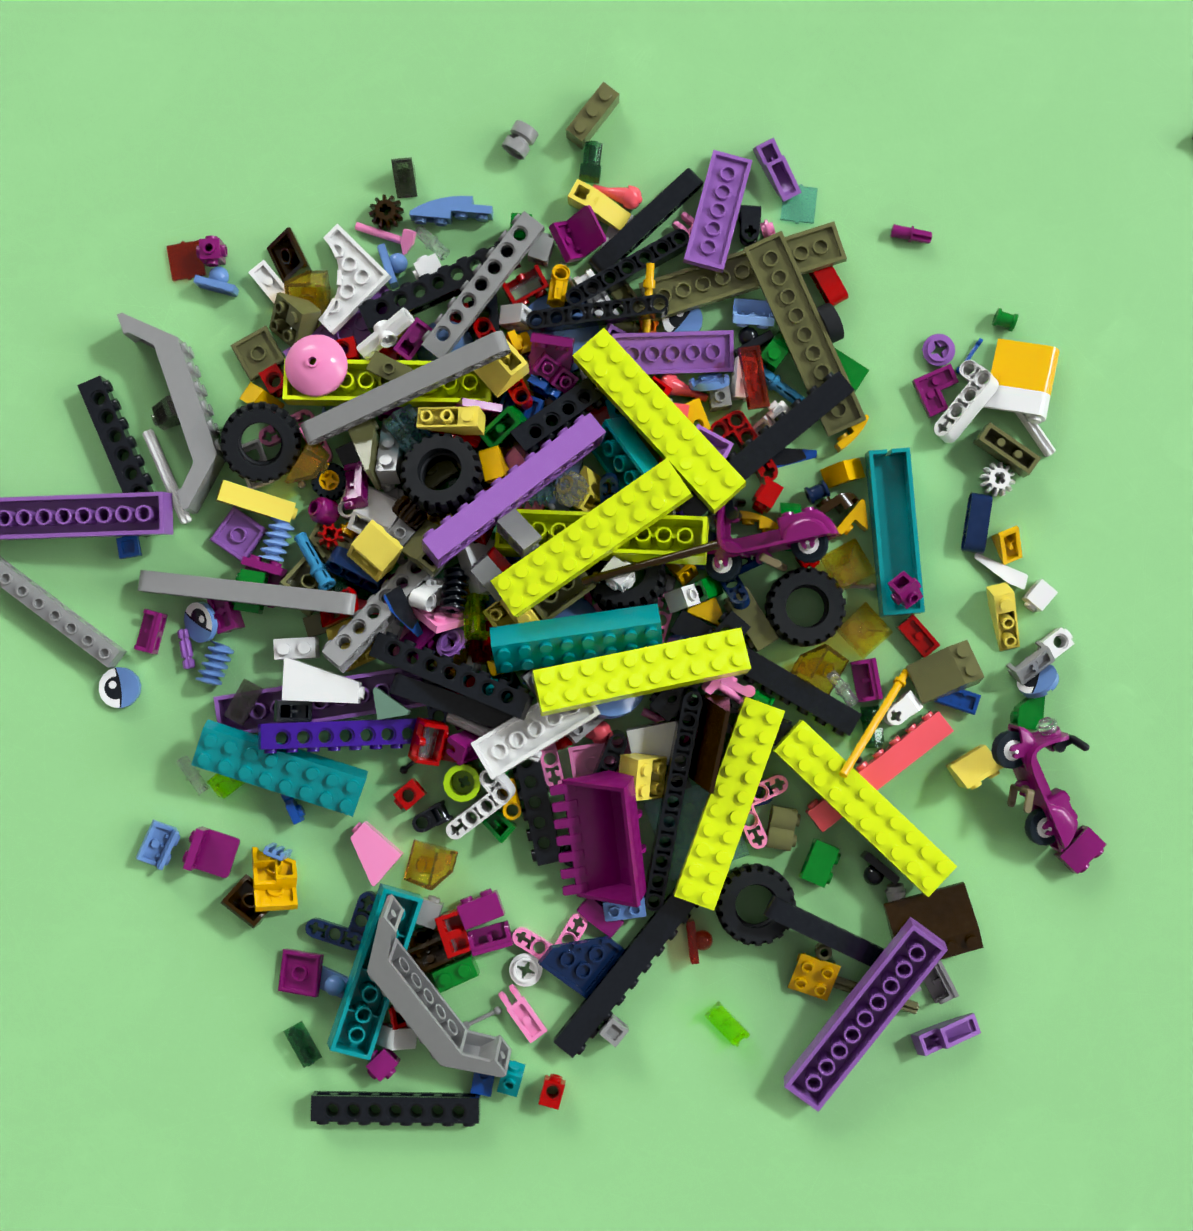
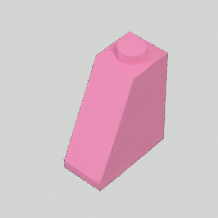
[350,821,404,886]

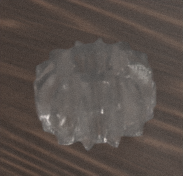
[553,471,589,508]

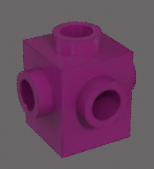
[196,235,228,267]
[887,571,923,609]

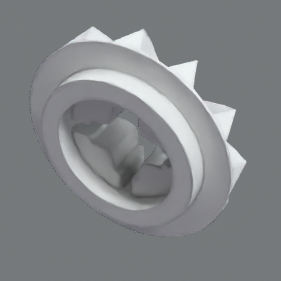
[509,953,542,987]

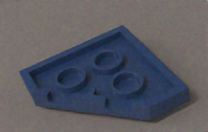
[538,936,625,999]

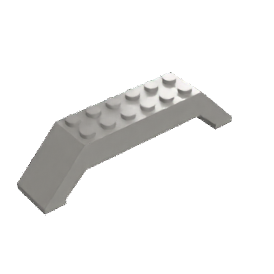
[117,313,225,514]
[367,894,512,1077]

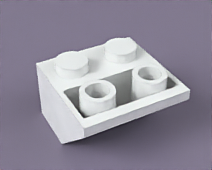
[347,486,399,534]

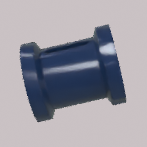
[804,480,830,505]

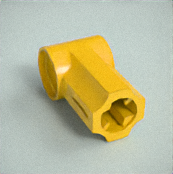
[546,264,570,308]
[500,778,522,820]

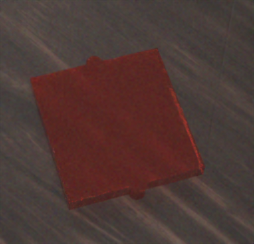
[167,240,206,281]

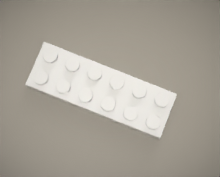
[471,702,601,780]

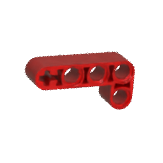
[710,410,778,481]

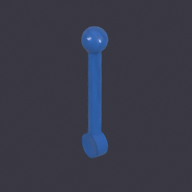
[956,338,983,374]

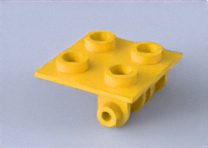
[788,952,841,1001]

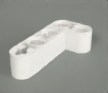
[934,360,999,443]
[446,769,516,839]

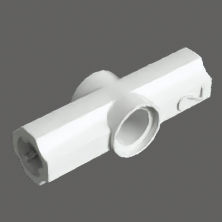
[356,307,415,360]

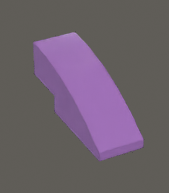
[753,137,802,202]
[911,1013,981,1056]

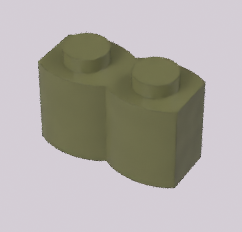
[765,805,801,851]

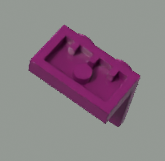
[528,332,575,376]

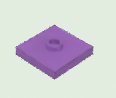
[210,506,268,561]

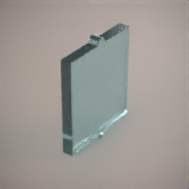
[780,184,818,224]

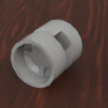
[502,120,538,160]

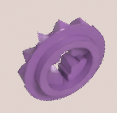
[922,334,955,367]
[436,628,468,658]

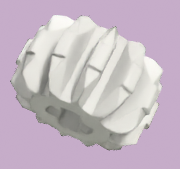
[979,462,1016,497]

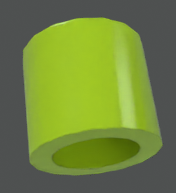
[443,763,482,802]

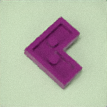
[912,363,959,418]

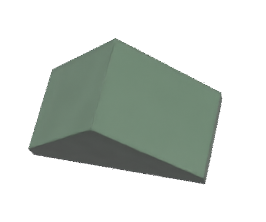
[373,687,412,720]

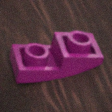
[532,352,579,394]
[577,898,624,937]

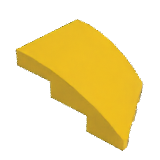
[252,847,298,912]

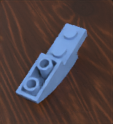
[409,196,494,226]

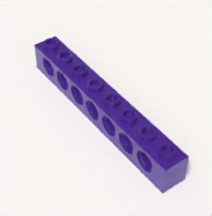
[258,718,429,754]

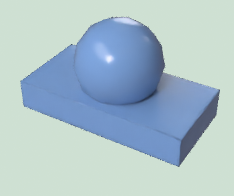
[377,243,408,289]
[193,266,239,297]
[320,965,349,999]

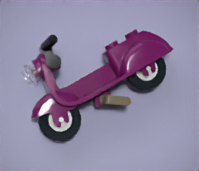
[705,496,840,582]
[991,717,1090,852]

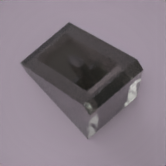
[391,157,417,198]

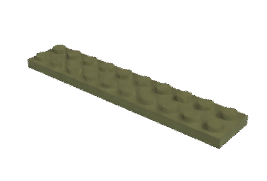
[638,221,847,323]
[743,231,867,437]

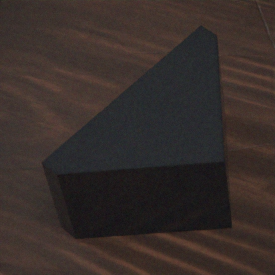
[274,700,312,722]

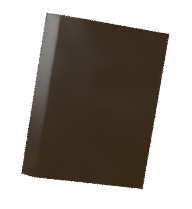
[267,227,312,284]
[221,874,270,929]

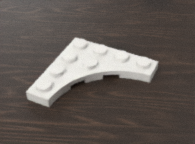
[318,224,392,335]

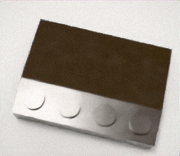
[689,693,730,794]
[883,882,984,960]

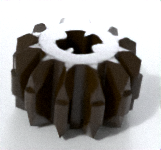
[369,194,404,231]
[392,495,428,530]

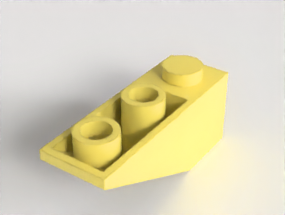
[568,179,631,231]
[416,406,486,436]
[986,582,1020,651]

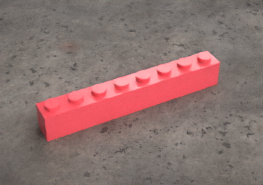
[805,710,954,832]

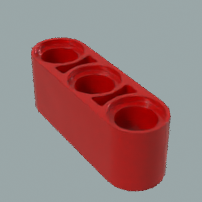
[809,266,849,306]

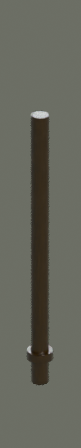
[581,540,719,586]

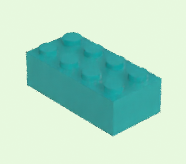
[592,416,659,490]

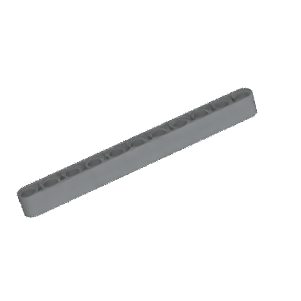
[300,331,511,445]
[138,570,357,615]

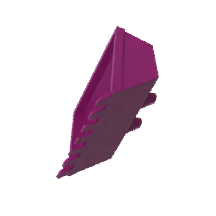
[549,770,647,908]

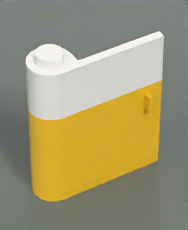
[984,338,1060,424]

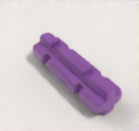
[177,629,195,669]

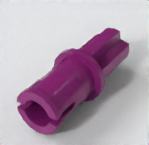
[890,224,932,244]

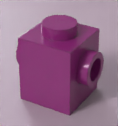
[366,1047,401,1081]

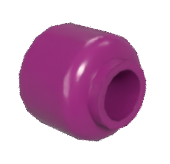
[308,497,340,526]

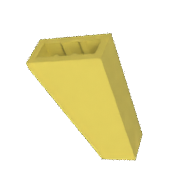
[215,480,298,523]

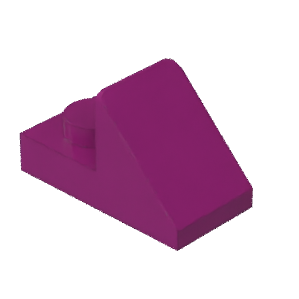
[392,317,433,360]

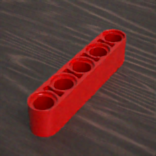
[473,317,533,410]

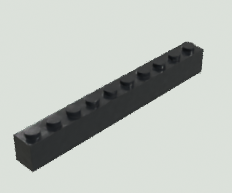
[678,371,854,516]
[669,610,862,737]
[553,887,699,1058]

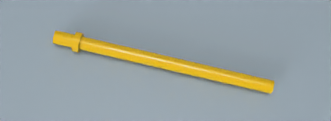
[839,669,909,778]

